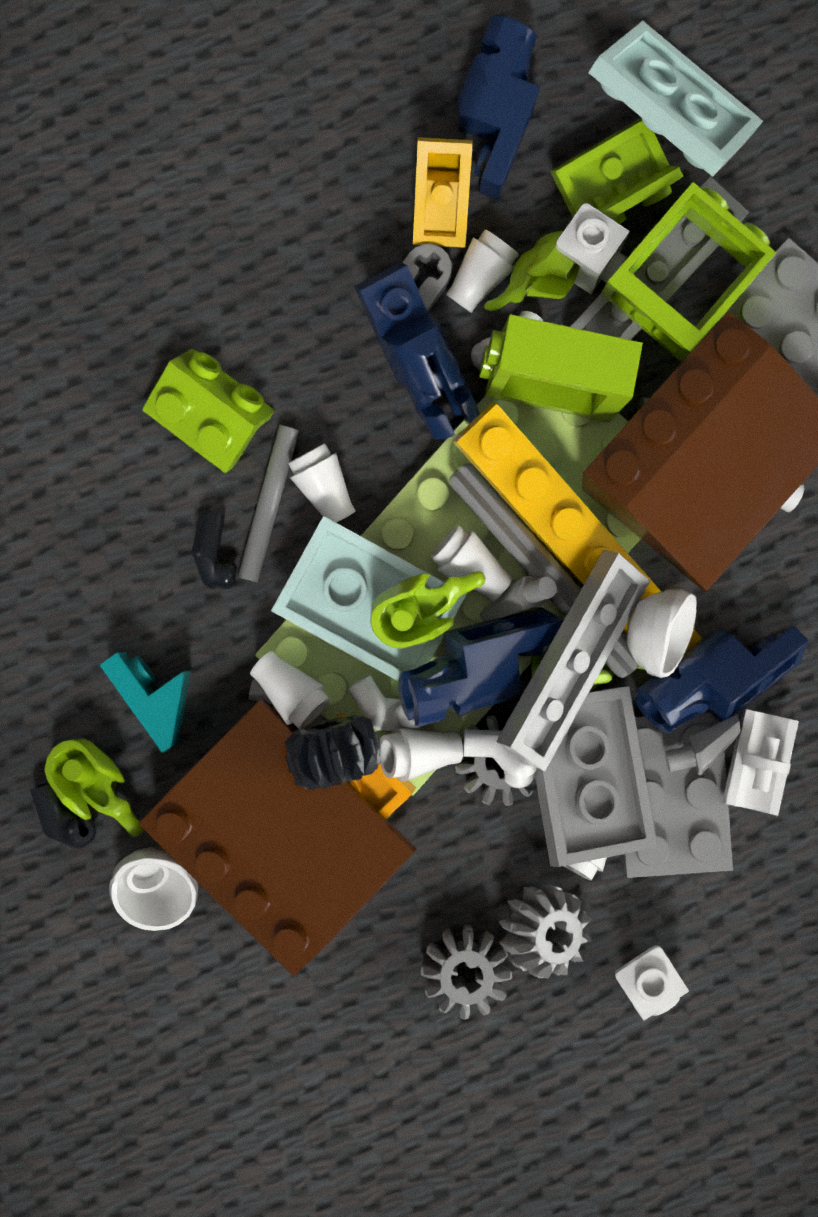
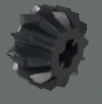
[285,715,381,790]

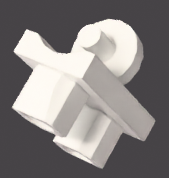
[722,709,799,816]

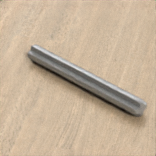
[449,463,639,678]

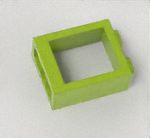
[601,182,777,362]
[479,314,643,422]

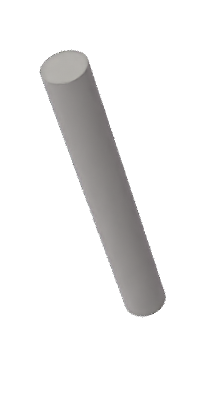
[238,425,299,583]

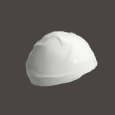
[627,589,696,678]
[109,847,198,931]

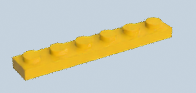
[452,403,702,652]

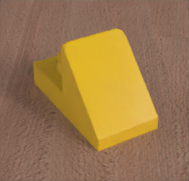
[413,137,472,248]

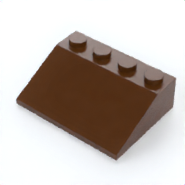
[582,311,818,593]
[139,698,416,976]

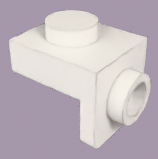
[556,203,630,294]
[615,945,689,1021]

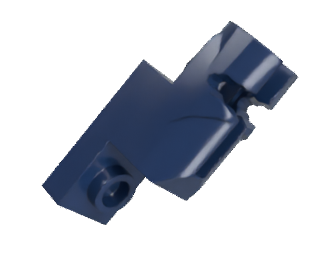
[457,15,540,200]
[354,261,480,440]
[398,607,564,726]
[635,626,809,734]

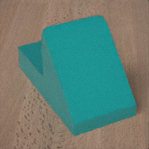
[100,652,191,753]

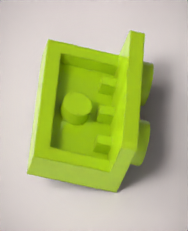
[550,118,683,224]
[142,349,274,474]

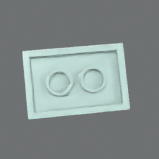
[588,21,763,177]
[271,516,466,681]

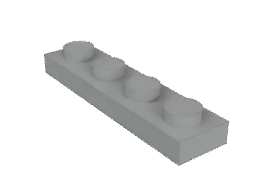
[571,176,749,340]
[496,550,650,772]

